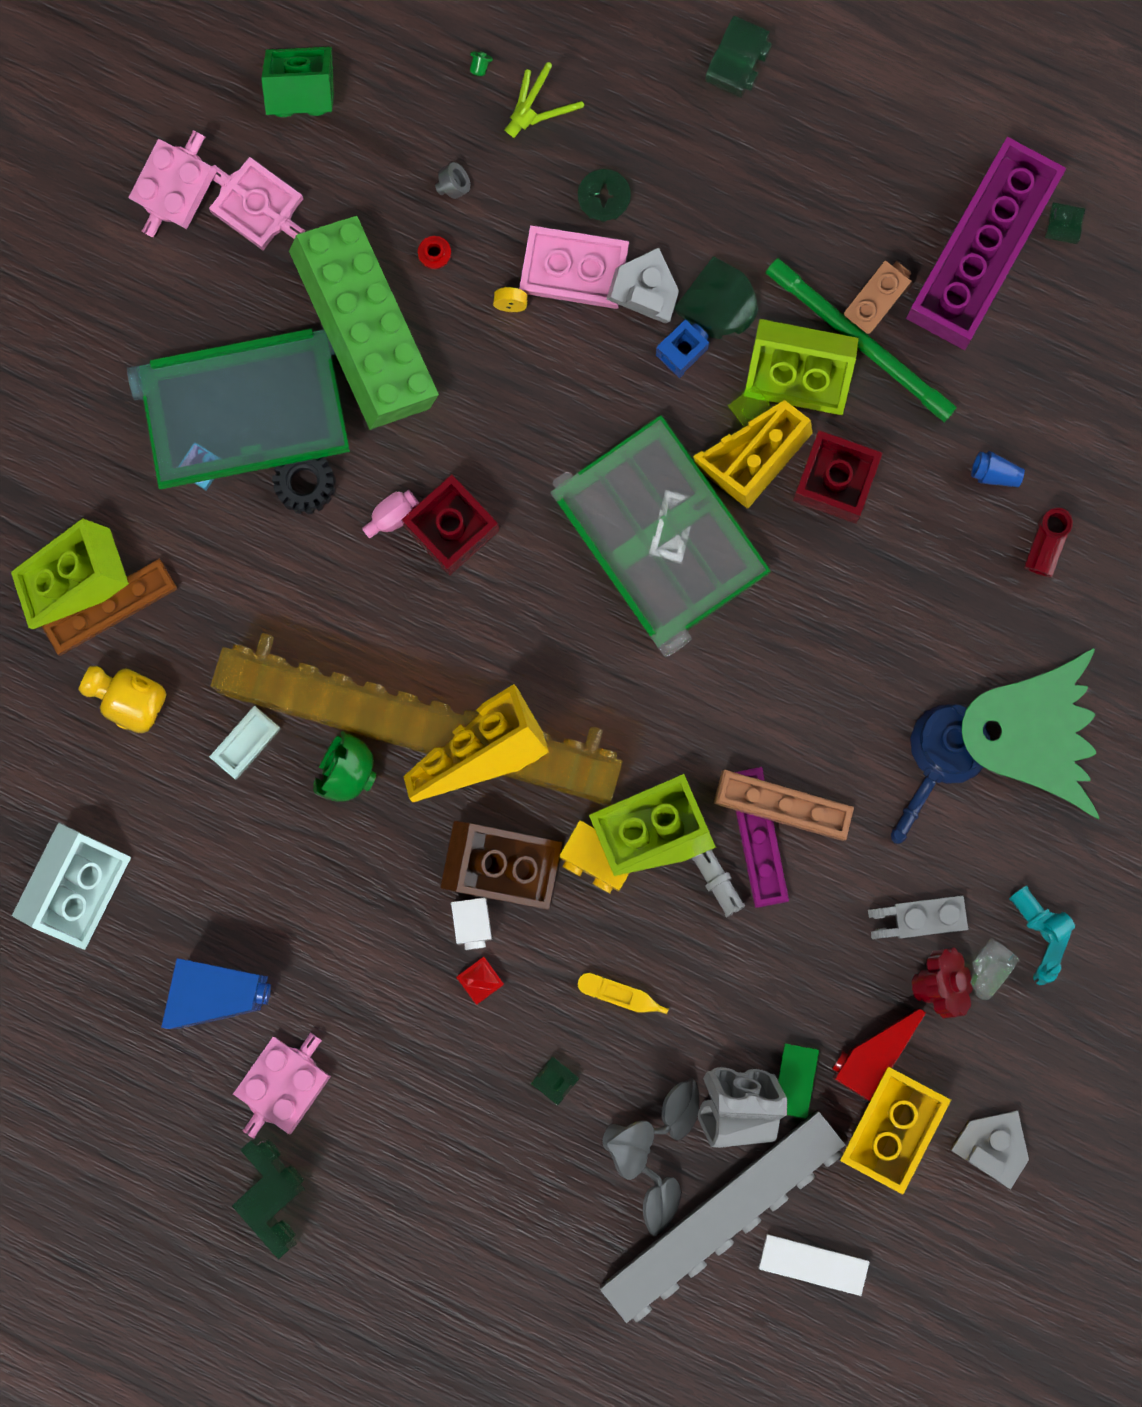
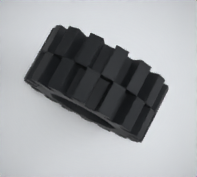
[272,457,336,514]

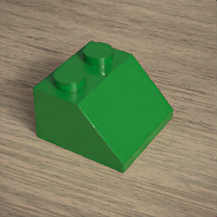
[261,47,334,117]

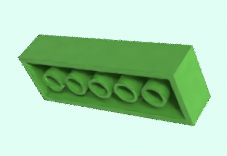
[289,216,439,430]

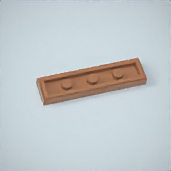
[714,770,854,841]

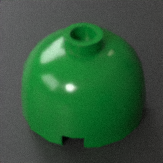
[313,731,376,802]

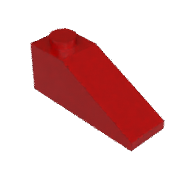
[831,1009,926,1101]

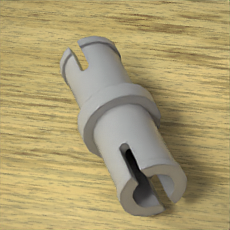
[692,849,745,917]

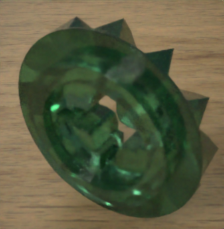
[578,169,631,223]

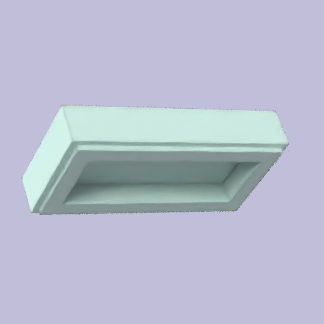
[209,706,281,780]

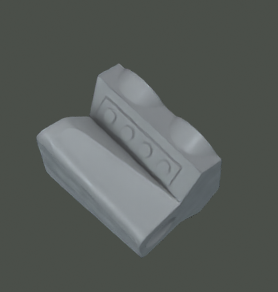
[698,1067,787,1148]

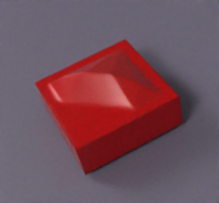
[456,957,505,1005]

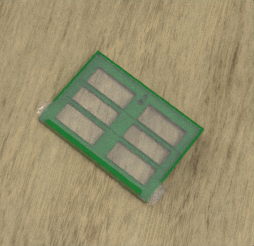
[550,415,771,657]

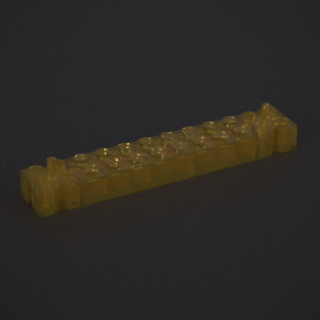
[210,633,623,806]

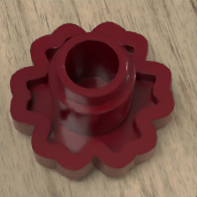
[912,948,973,1019]

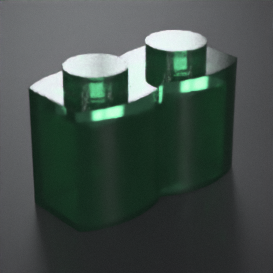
[705,16,773,97]

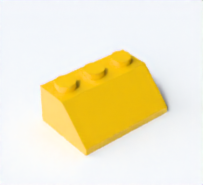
[840,1067,951,1194]

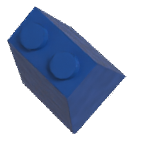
[161,958,271,1029]

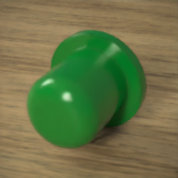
[470,51,493,76]

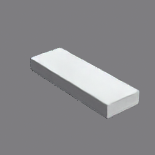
[758,1234,869,1296]

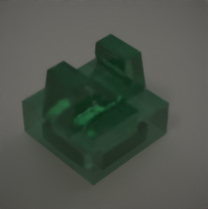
[1045,202,1086,244]
[531,1057,580,1106]

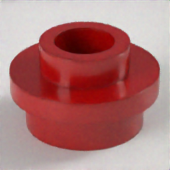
[418,236,451,269]

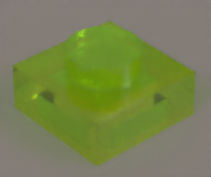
[728,385,772,427]

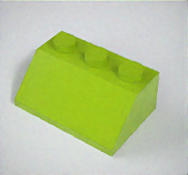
[744,319,859,415]

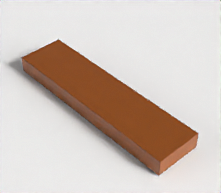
[42,558,177,656]

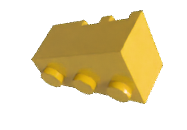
[693,400,813,509]

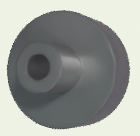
[435,162,470,199]

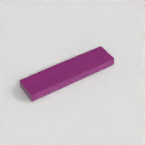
[735,767,789,908]

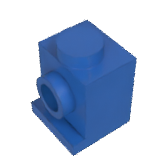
[656,319,709,379]

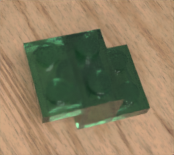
[232,1137,305,1260]

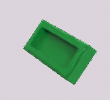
[778,1043,819,1119]

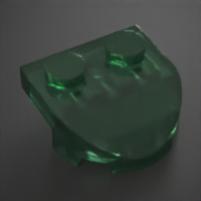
[674,256,758,339]

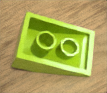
[11,518,129,629]
[589,774,716,876]

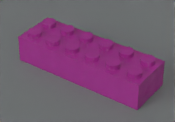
[906,137,1066,351]

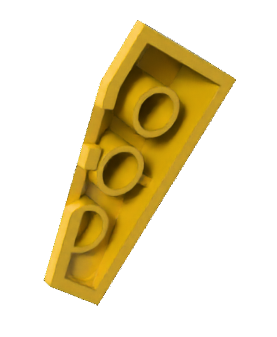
[403,684,549,802]

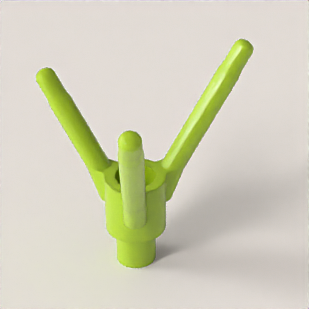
[504,62,584,138]

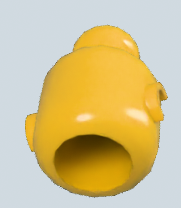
[78,666,166,733]

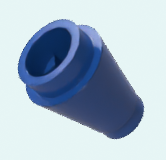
[971,451,1025,488]

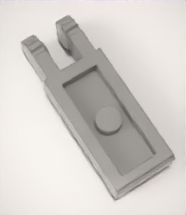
[868,896,968,939]

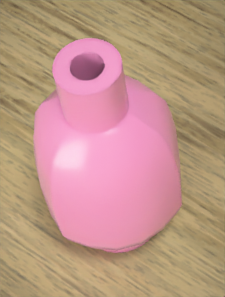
[362,489,419,538]

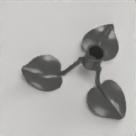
[603,1078,700,1236]

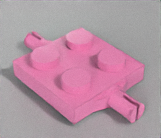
[128,130,217,238]
[209,157,305,250]
[233,1032,331,1139]

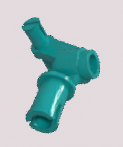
[1009,885,1075,985]

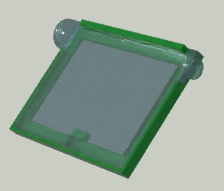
[127,329,350,489]

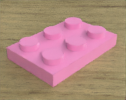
[519,225,629,309]

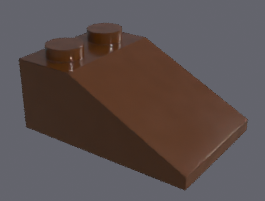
[440,821,562,910]

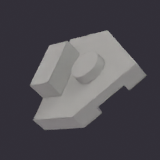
[606,248,679,324]
[950,1111,1029,1189]

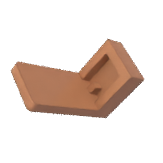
[844,261,913,334]

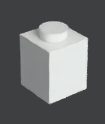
[451,898,492,950]

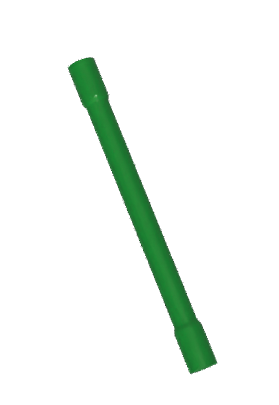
[765,258,957,423]

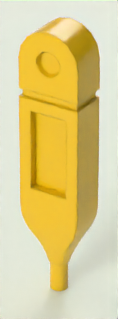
[578,973,669,1014]

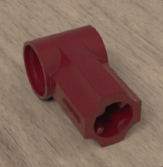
[1023,508,1073,578]

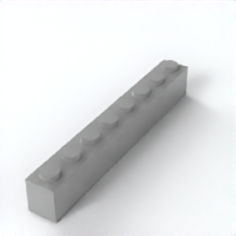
[600,1111,845,1323]

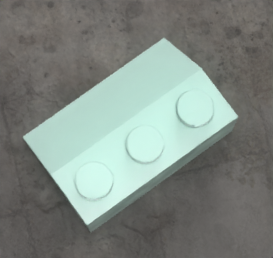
[12,823,131,950]

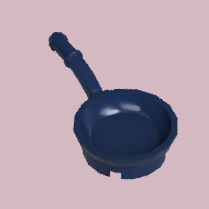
[891,704,990,844]

